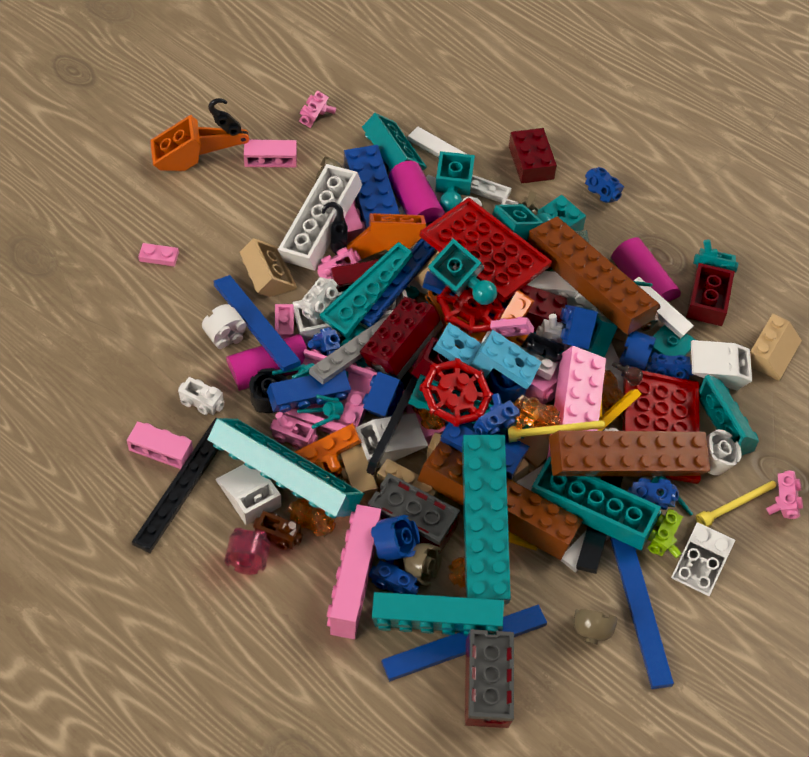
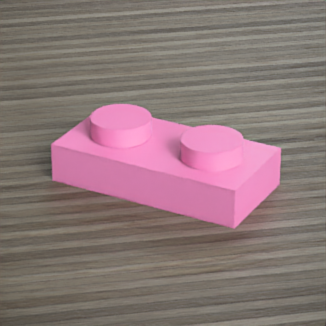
[138,243,179,267]
[275,304,294,339]
[490,317,534,337]
[339,390,366,427]

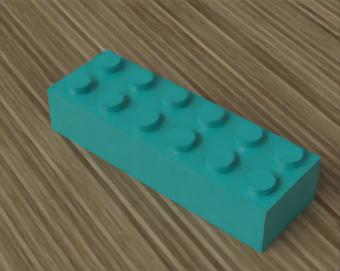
[531,457,661,551]
[372,592,504,636]

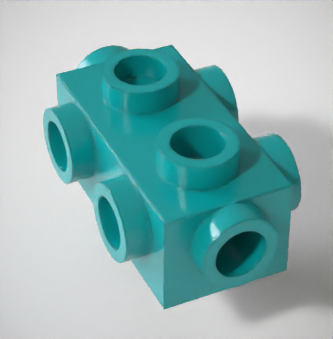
[693,239,738,273]

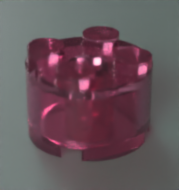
[224,528,270,575]

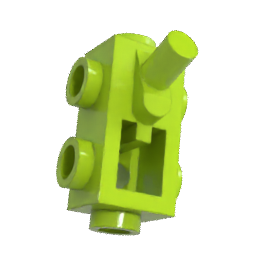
[647,509,683,559]

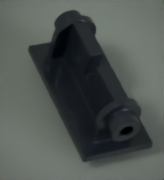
[521,332,564,362]

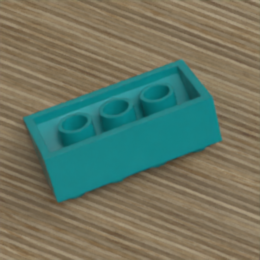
[362,113,427,171]
[699,375,759,456]

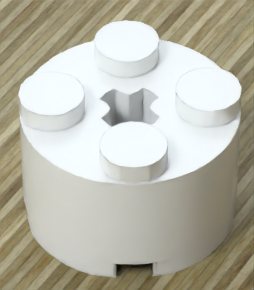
[202,304,247,349]
[706,429,741,475]

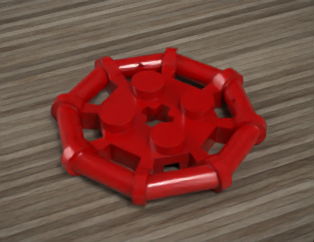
[436,286,505,335]
[420,358,493,427]

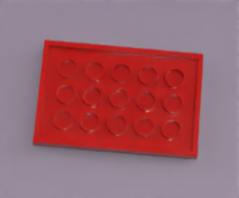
[419,197,552,303]
[623,367,701,484]

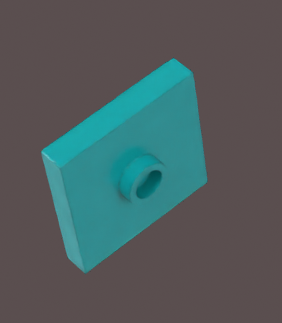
[652,324,696,356]

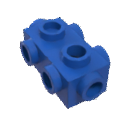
[585,167,624,203]
[308,327,340,356]
[647,352,693,380]
[473,393,520,435]
[628,478,679,510]
[368,560,419,595]

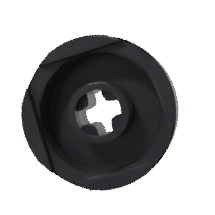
[249,368,288,413]

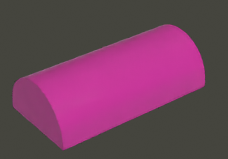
[388,161,445,223]
[611,237,681,302]
[226,334,307,391]

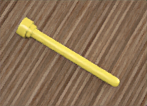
[507,420,605,443]
[696,481,777,527]

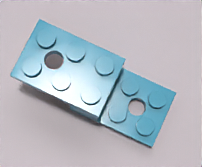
[433,322,541,390]

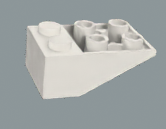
[691,340,752,391]
[356,413,428,468]
[216,464,281,526]
[671,522,735,596]

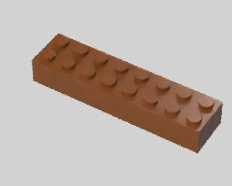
[528,216,659,335]
[549,430,710,476]
[417,441,583,560]

